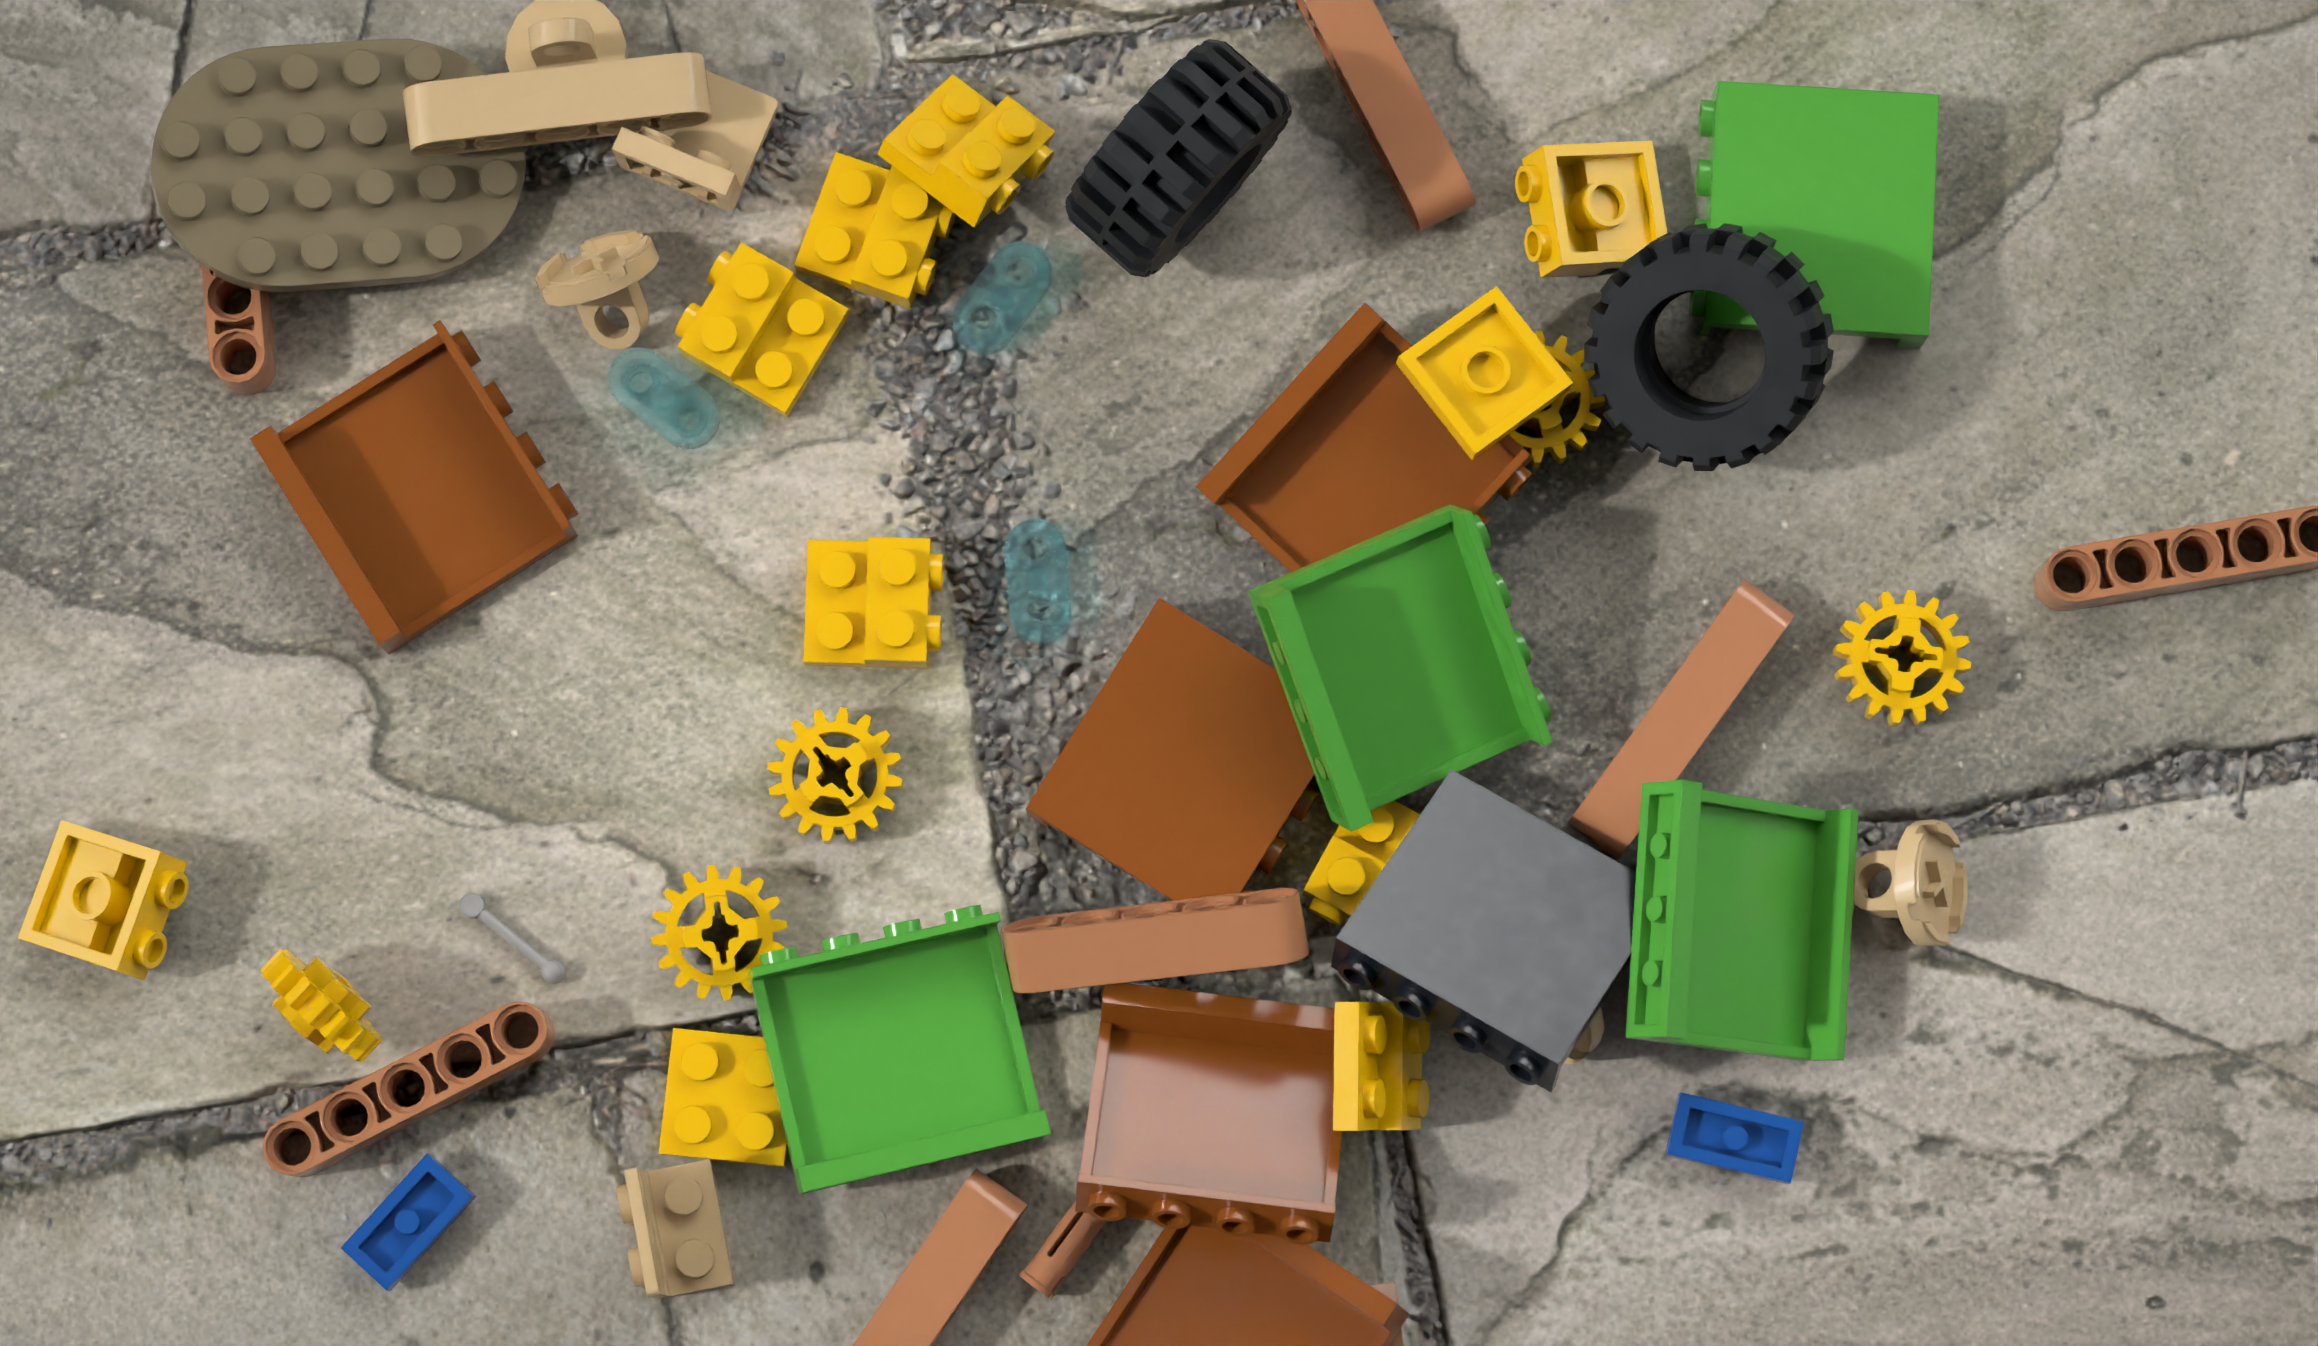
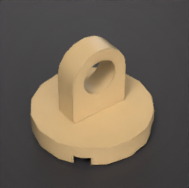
[505,0,629,72]
[535,230,659,349]
[1854,820,1968,946]

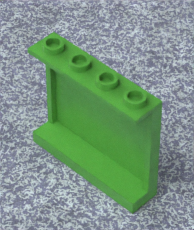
[1689,81,1939,349]
[1248,504,1553,832]
[1626,779,1859,1061]
[748,905,1051,1195]

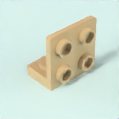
[612,70,779,213]
[616,1159,735,1299]

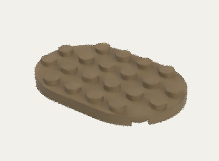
[151,39,526,292]

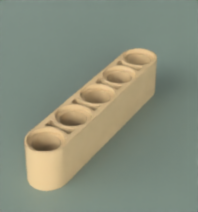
[403,52,713,157]

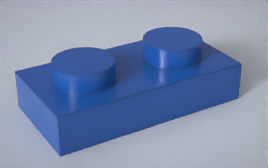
[1665,1092,1804,1184]
[341,1153,477,1291]

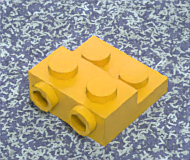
[877,74,1056,228]
[1515,141,1667,278]
[794,152,956,309]
[675,242,850,417]
[803,537,944,669]
[1302,801,1420,927]
[18,820,189,981]
[1333,1002,1430,1131]

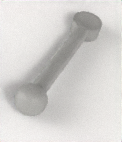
[459,893,566,984]

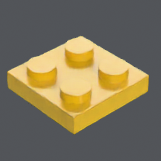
[1396,286,1573,460]
[659,1028,788,1167]

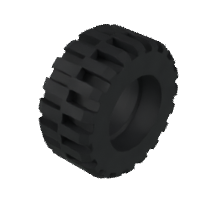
[1065,39,1292,277]
[1584,223,1834,471]

